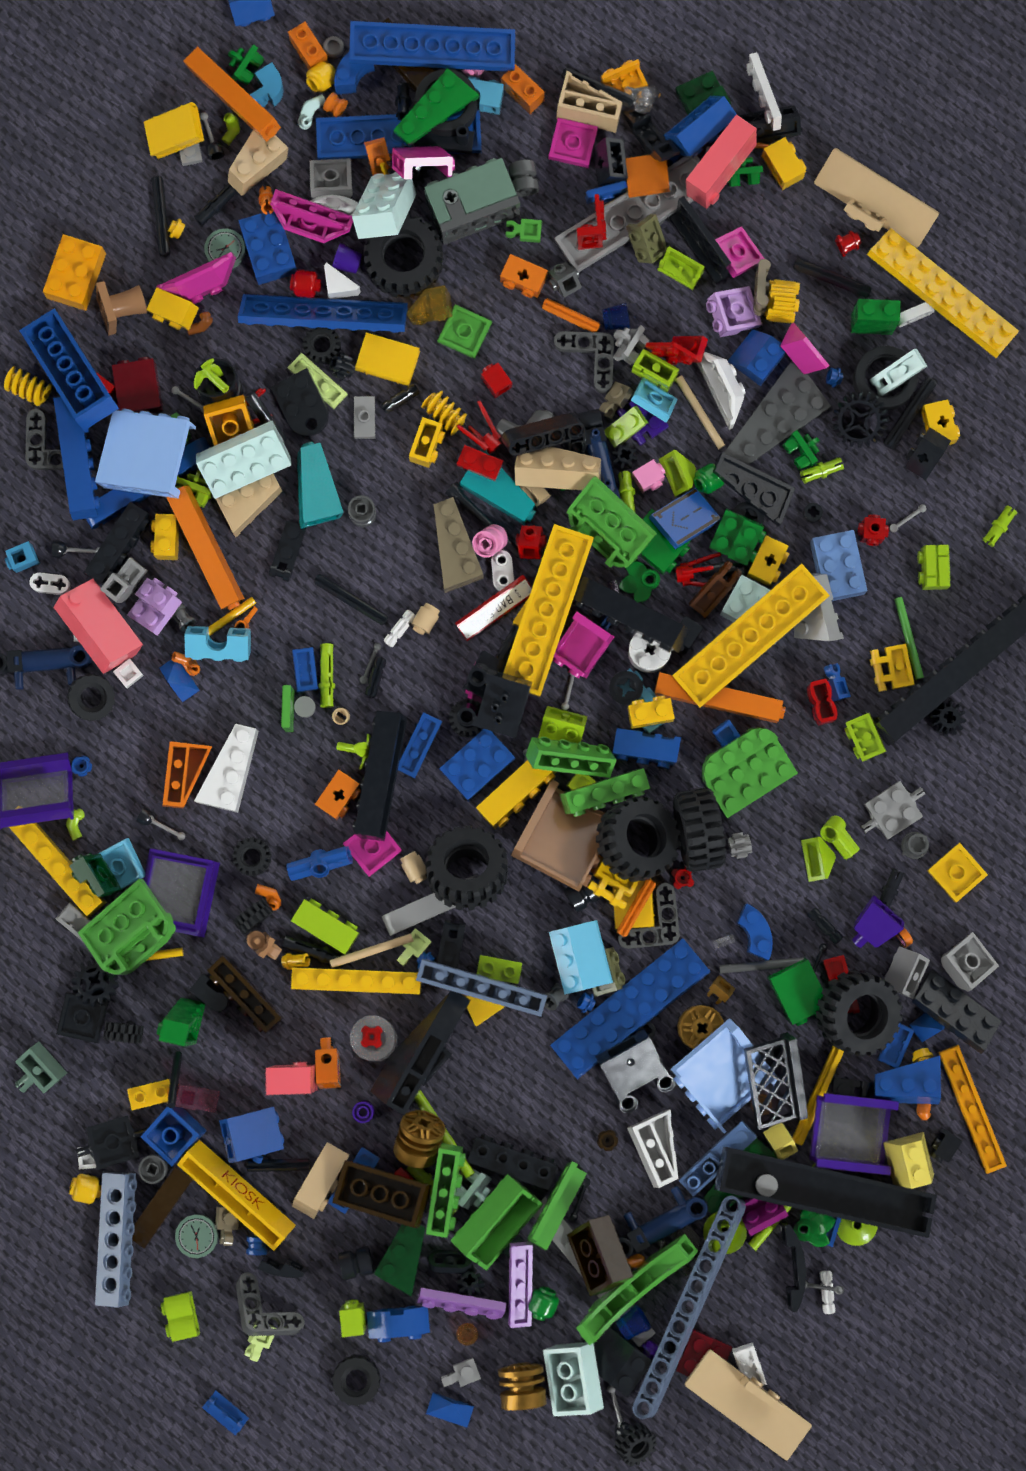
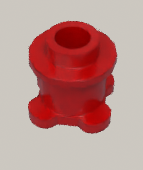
[835,230,861,257]

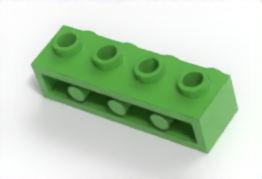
[525,737,616,778]
[559,768,650,817]
[426,1143,466,1238]

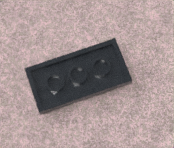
[912,969,1001,1054]

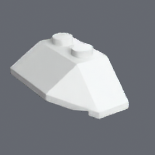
[697,351,745,430]

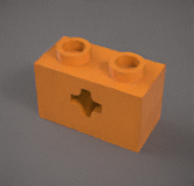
[288,22,328,70]
[501,64,545,114]
[500,254,548,298]
[315,770,361,820]

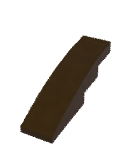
[132,1166,193,1249]

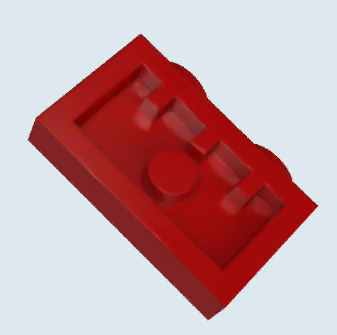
[577,194,606,250]
[645,336,708,365]

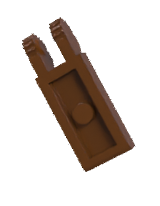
[689,561,742,617]

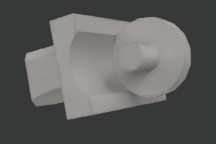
[613,325,649,365]

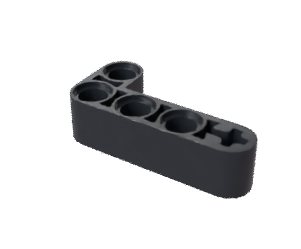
[501,413,586,456]

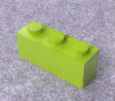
[291,898,360,955]

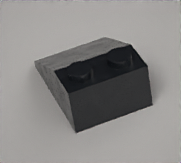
[582,1327,653,1398]

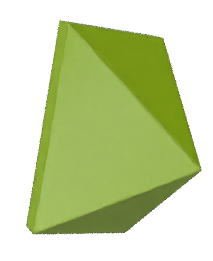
[659,450,696,497]
[801,837,836,882]

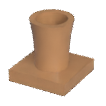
[96,281,147,336]

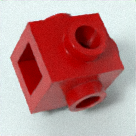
[858,514,889,546]
[516,525,547,559]

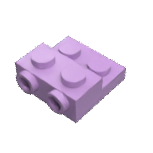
[706,286,762,337]
[127,577,182,636]

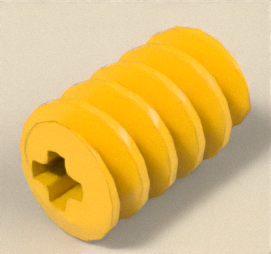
[4,366,52,406]
[421,391,467,436]

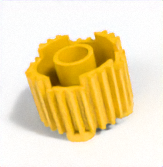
[764,279,800,324]

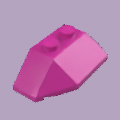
[270,189,353,243]
[156,252,236,304]

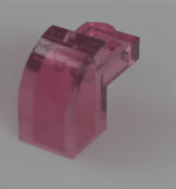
[176,1083,220,1113]

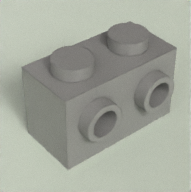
[884,946,930,999]

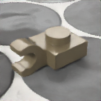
[599,381,634,419]
[215,1207,239,1246]

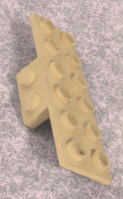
[814,148,939,248]
[684,1349,812,1460]

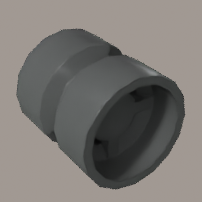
[509,160,539,197]
[348,495,377,528]
[138,1153,171,1184]

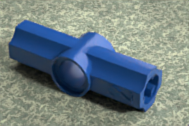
[287,846,353,881]

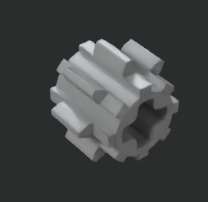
[727,832,752,859]

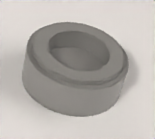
[323,36,344,58]
[294,696,316,718]
[755,1174,778,1196]

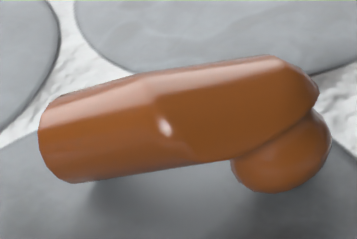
[187,312,213,335]

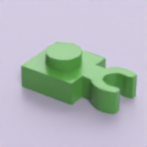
[506,219,542,243]

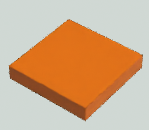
[626,155,670,198]

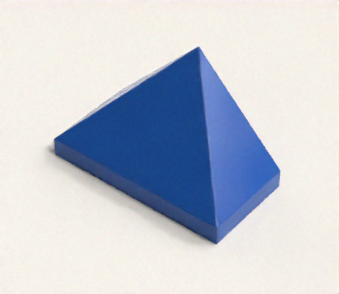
[159,660,200,702]
[909,1013,945,1042]
[426,1393,474,1427]

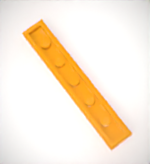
[938,1045,1007,1174]

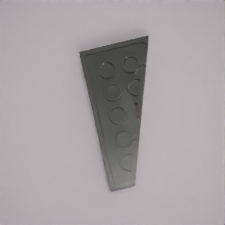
[724,361,831,465]

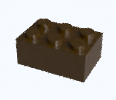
[567,1215,633,1297]

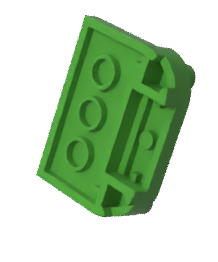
[567,476,657,568]
[701,728,798,818]
[77,879,176,975]

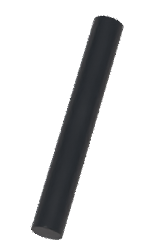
[167,1051,182,1108]

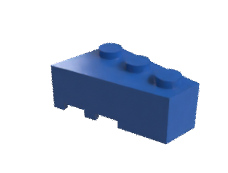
[612,728,681,769]
[874,1056,941,1104]

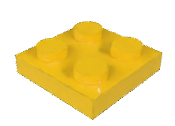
[927,843,988,903]

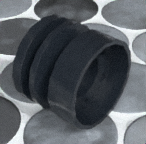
[193,358,243,406]

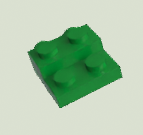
[709,509,766,566]

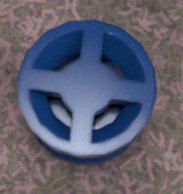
[246,1235,268,1255]

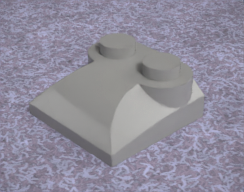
[310,158,353,199]
[941,932,999,992]

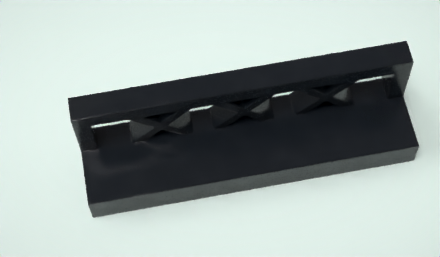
[718,105,801,143]

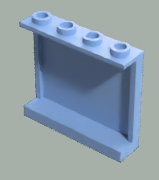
[95,408,196,499]
[671,1018,777,1133]

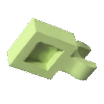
[397,928,432,966]
[244,1325,277,1362]

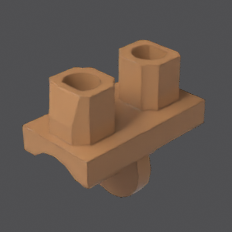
[246,930,282,960]

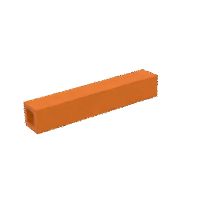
[183,46,281,142]
[166,486,245,610]
[654,672,786,723]

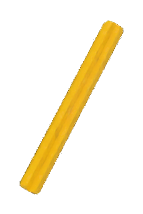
[792,1046,844,1146]

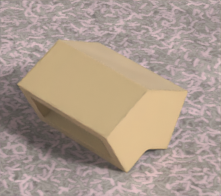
[520,486,551,507]

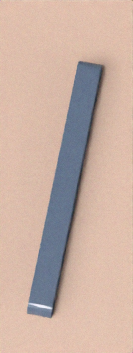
[633,1196,746,1419]

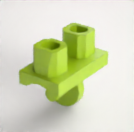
[176,470,213,508]

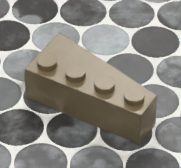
[434,497,484,593]

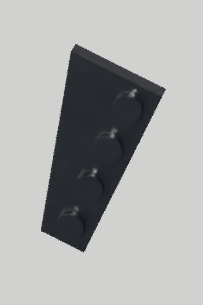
[713,452,795,526]

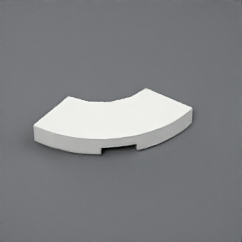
[310,195,358,216]

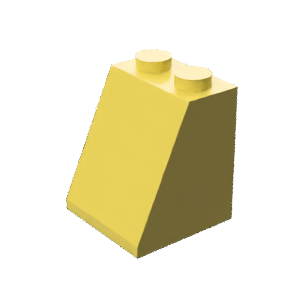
[883,1132,934,1189]

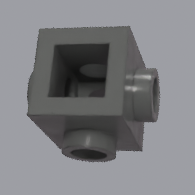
[548,262,582,298]

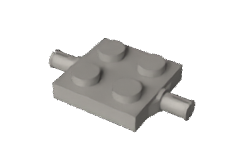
[861,781,925,840]

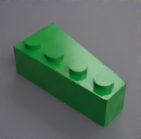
[157,997,206,1046]

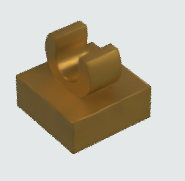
[707,975,735,1004]

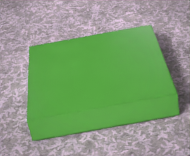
[437,304,492,359]
[281,685,295,732]

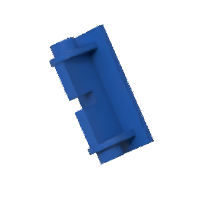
[202,1390,249,1436]

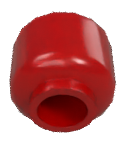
[290,270,321,298]

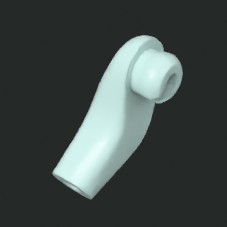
[298,94,325,130]

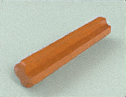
[542,298,600,332]
[617,879,656,937]

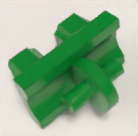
[228,44,265,85]
[728,157,763,187]
[783,430,820,470]

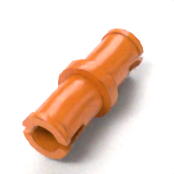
[258,186,274,214]

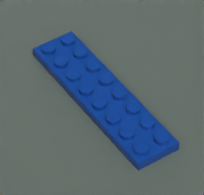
[349,21,515,71]
[316,110,482,160]
[238,294,408,333]
[550,938,710,1079]

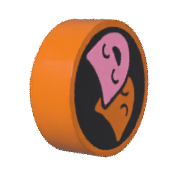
[895,928,913,948]

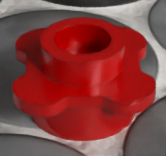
[671,867,694,889]
[361,1026,383,1048]

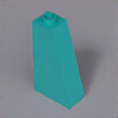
[297,442,344,529]
[460,448,536,525]

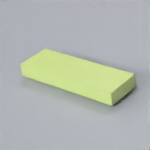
[288,353,348,409]

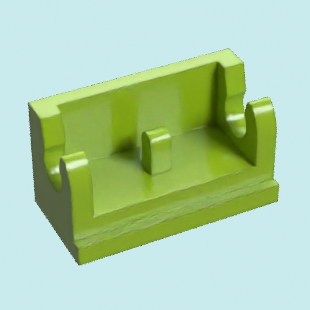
[657,246,705,290]

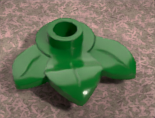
[619,562,660,602]
[793,1210,835,1247]

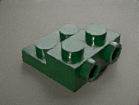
[675,70,731,114]
[69,853,122,897]

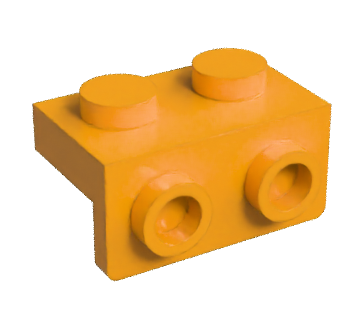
[601,59,648,96]

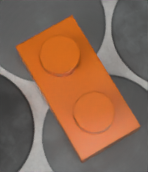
[364,137,391,176]

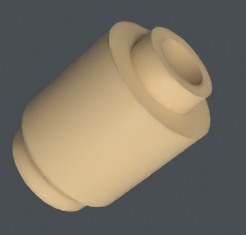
[411,603,440,635]
[400,851,427,884]

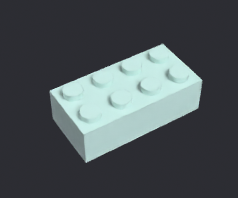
[352,172,416,239]
[196,421,291,499]

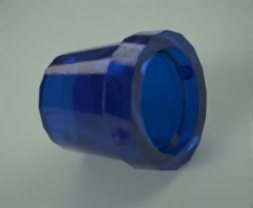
[602,302,631,330]
[616,1304,651,1340]

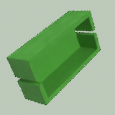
[451,1174,543,1270]

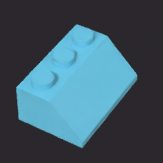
[549,920,613,995]

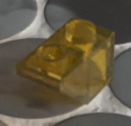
[407,285,453,325]

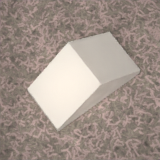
[324,263,361,299]

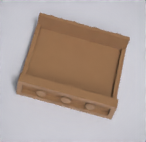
[511,780,605,891]

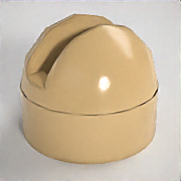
[332,708,350,725]

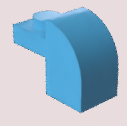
[250,62,284,107]

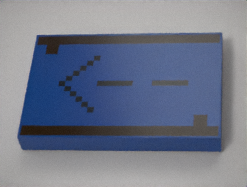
[649,488,722,550]

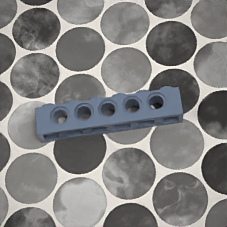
[416,958,547,1017]
[95,1172,137,1307]

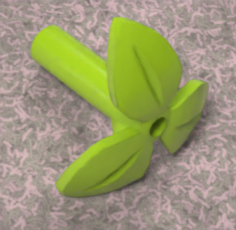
[194,358,229,393]
[336,734,370,770]

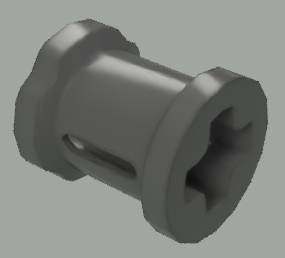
[171,604,196,632]
[544,983,569,1011]

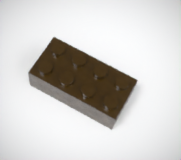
[332,1160,432,1228]

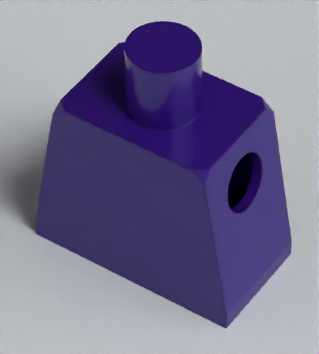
[852,895,904,948]

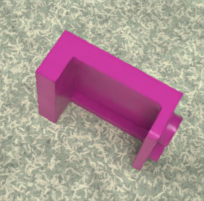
[392,146,455,179]
[553,611,615,679]

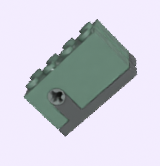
[424,158,520,245]

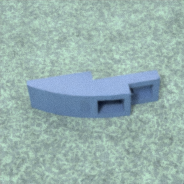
[679,1120,757,1197]

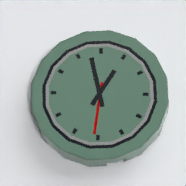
[204,229,246,268]
[175,1214,219,1258]

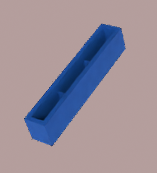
[53,397,101,520]

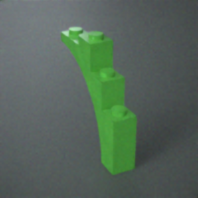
[576,1234,698,1346]

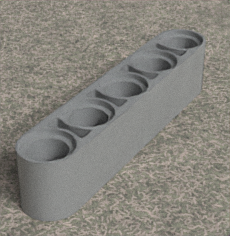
[382,875,478,936]

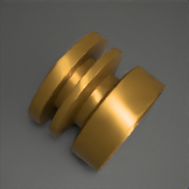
[677,1005,724,1049]
[393,1110,446,1168]
[498,1362,547,1411]

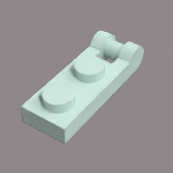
[869,349,927,397]

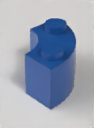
[334,51,375,94]
[736,904,773,961]
[367,1305,430,1342]

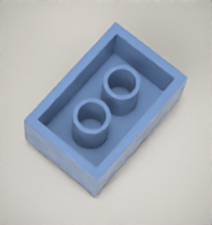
[810,530,867,601]

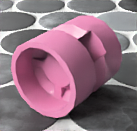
[472,524,508,557]

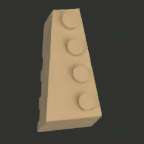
[515,446,601,490]

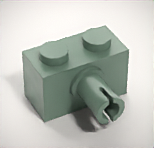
[15,1042,67,1093]

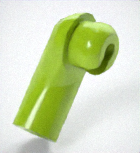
[221,112,240,145]
[66,809,85,841]

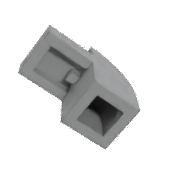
[100,557,148,603]

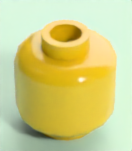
[306,61,336,93]
[69,1174,102,1204]

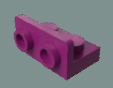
[735,1198,789,1236]

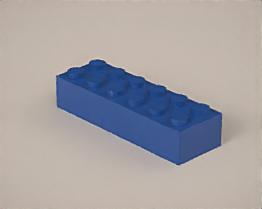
[19,308,119,431]

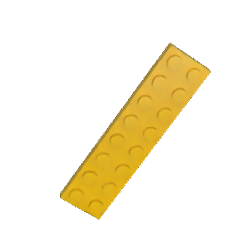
[867,228,1019,358]
[503,524,594,697]
[672,564,830,708]

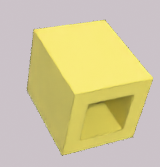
[763,1123,798,1160]

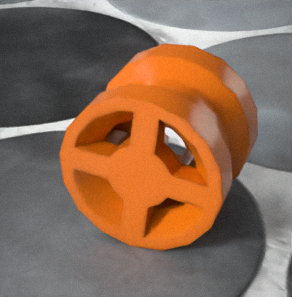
[323,92,348,117]

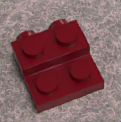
[675,1329,733,1377]

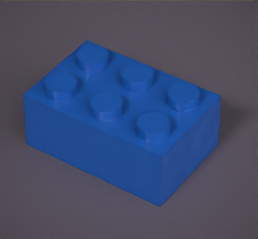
[663,96,737,157]
[238,211,297,285]
[439,729,515,802]

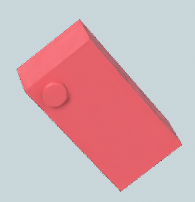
[686,115,757,209]
[54,578,143,674]
[266,1062,318,1095]

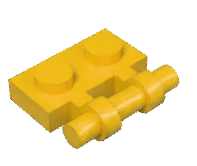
[870,644,915,692]
[587,857,639,909]

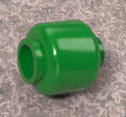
[693,463,724,494]
[528,1286,559,1321]

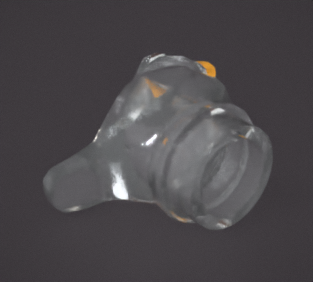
[624,86,661,113]

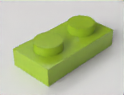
[604,406,648,448]

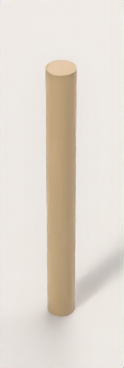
[675,375,725,450]
[329,933,413,968]

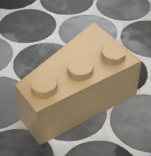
[556,71,622,133]
[228,130,288,196]
[216,474,282,537]
[292,1142,349,1219]

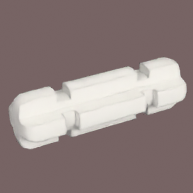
[384,610,416,647]
[820,1270,835,1314]

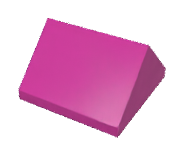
[780,322,830,374]

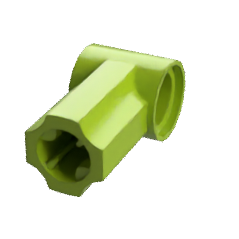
[820,816,860,860]

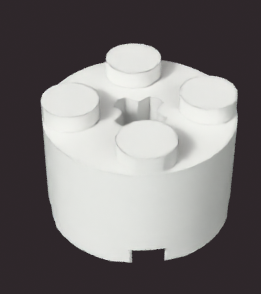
[628,633,671,673]

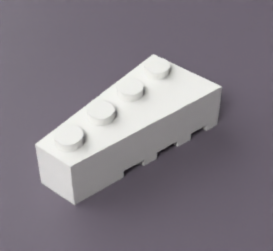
[194,724,259,813]

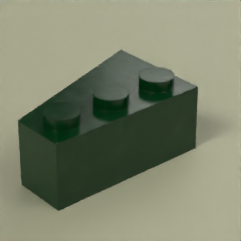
[374,1223,426,1296]

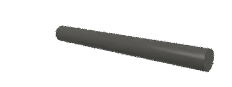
[719,957,804,974]

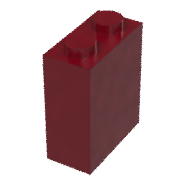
[112,357,163,413]

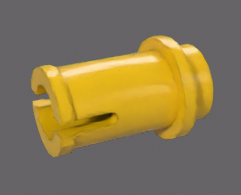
[281,953,310,970]

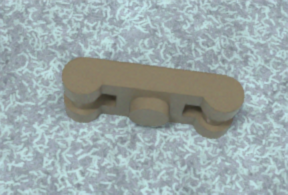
[753,259,771,316]

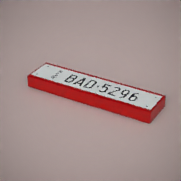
[455,575,532,641]

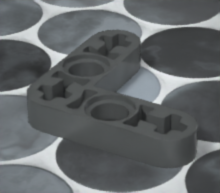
[554,331,614,394]
[25,409,64,470]
[618,883,680,949]
[236,1272,305,1336]

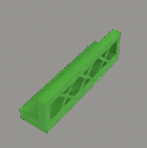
[526,1161,587,1250]

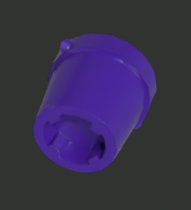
[332,243,363,274]

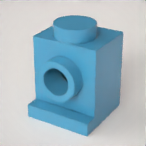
[5,541,40,573]

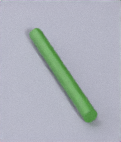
[894,597,924,680]

